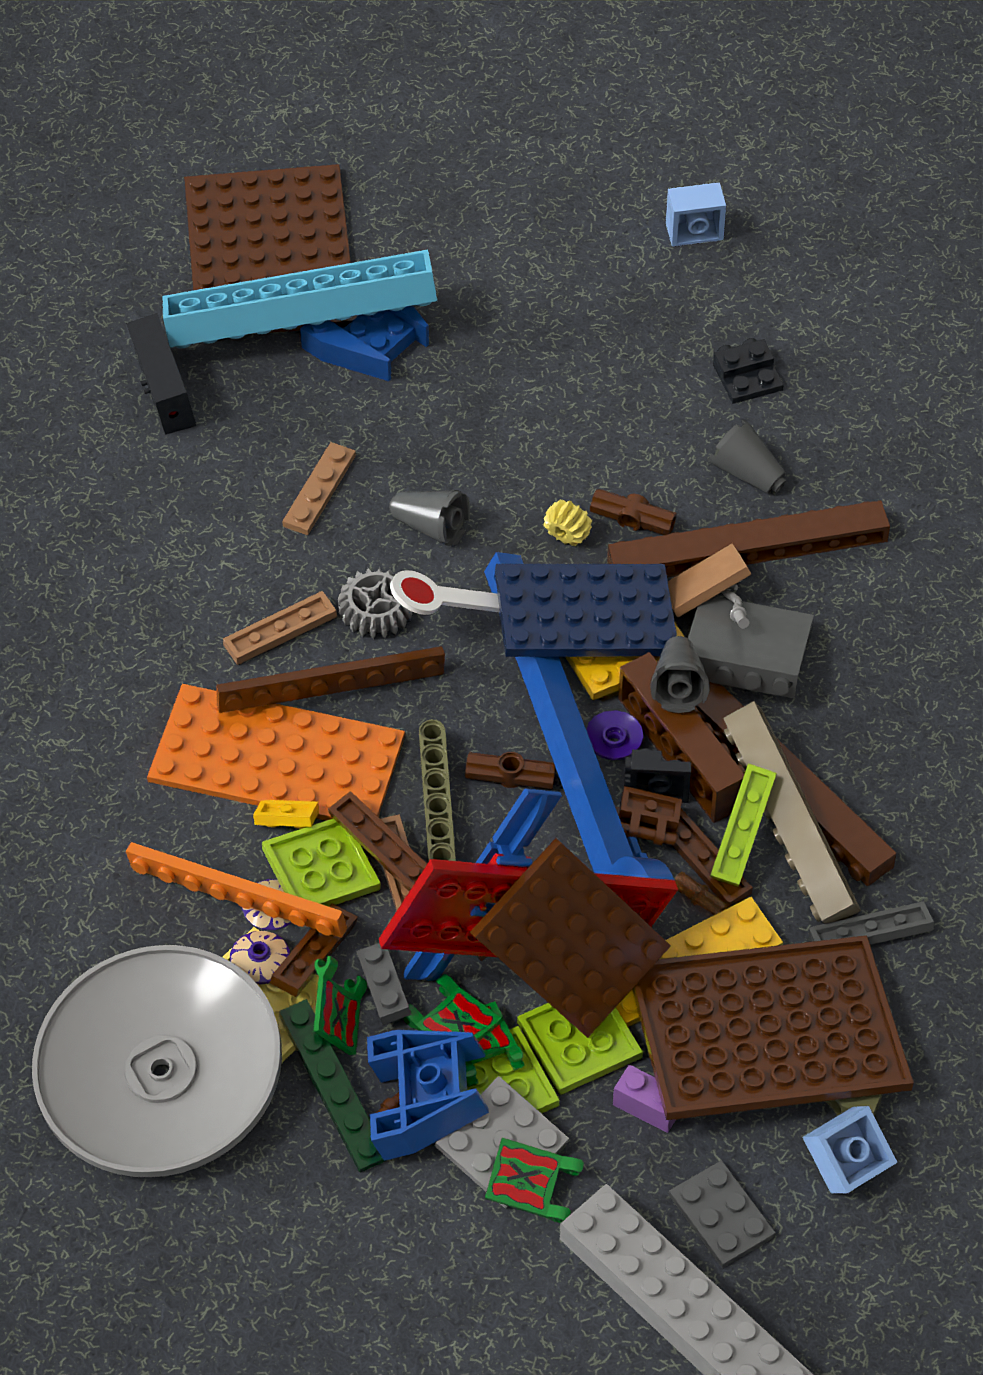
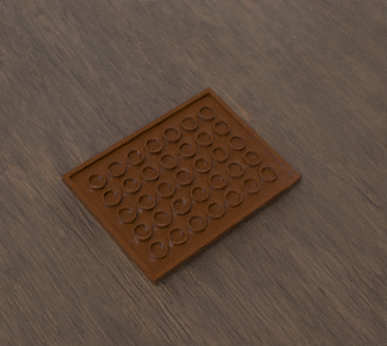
[184,164,357,335]
[632,935,914,1120]

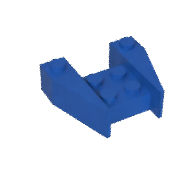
[300,305,429,381]
[367,1030,489,1161]

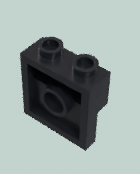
[713,338,784,404]
[624,749,691,803]

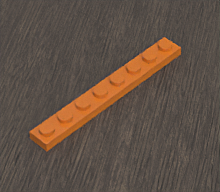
[126,842,347,938]

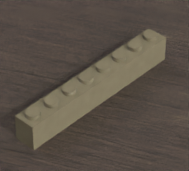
[723,701,861,924]

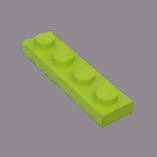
[710,763,777,887]

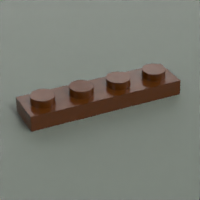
[655,808,753,908]
[270,903,358,998]

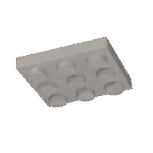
[435,1076,569,1209]

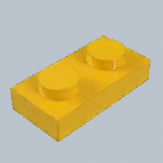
[253,800,319,829]

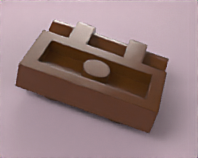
[618,786,682,846]

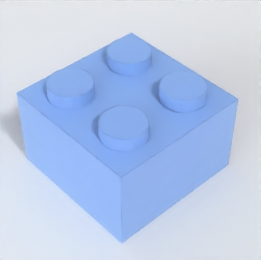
[666,182,726,246]
[802,1106,897,1193]

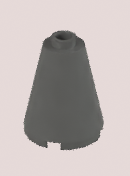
[709,419,786,494]
[389,490,470,546]
[650,636,710,713]

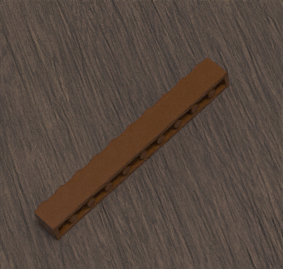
[607,500,890,578]
[696,682,896,887]

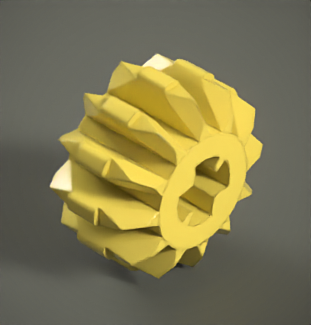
[543,499,592,546]

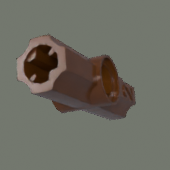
[590,488,677,535]
[465,752,556,789]

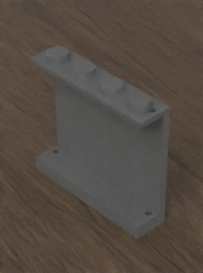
[688,596,814,699]

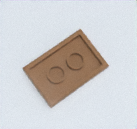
[668,543,751,617]

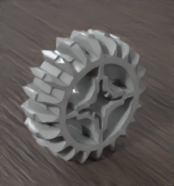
[338,567,412,639]

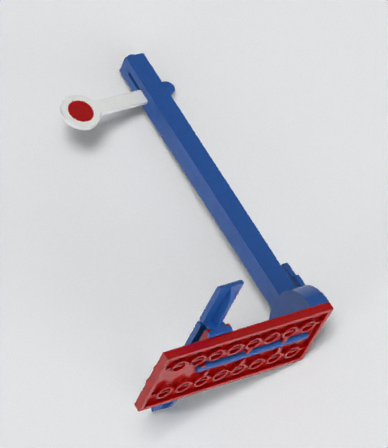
[379,552,678,981]

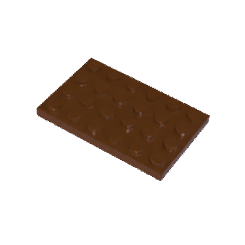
[470,838,671,1038]

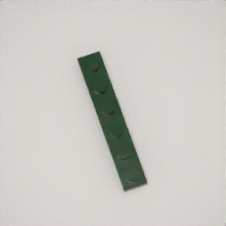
[279,999,387,1173]

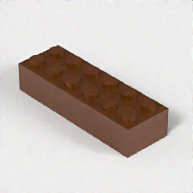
[618,652,745,823]

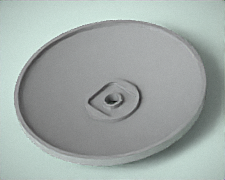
[32,945,282,1177]

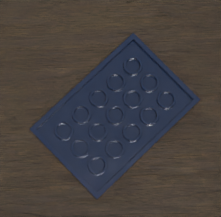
[495,564,677,657]

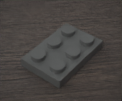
[669,1160,776,1269]

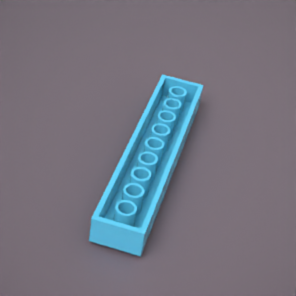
[163,250,437,348]

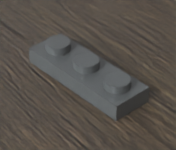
[356,943,412,1025]

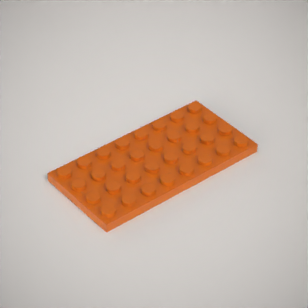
[147,684,405,821]

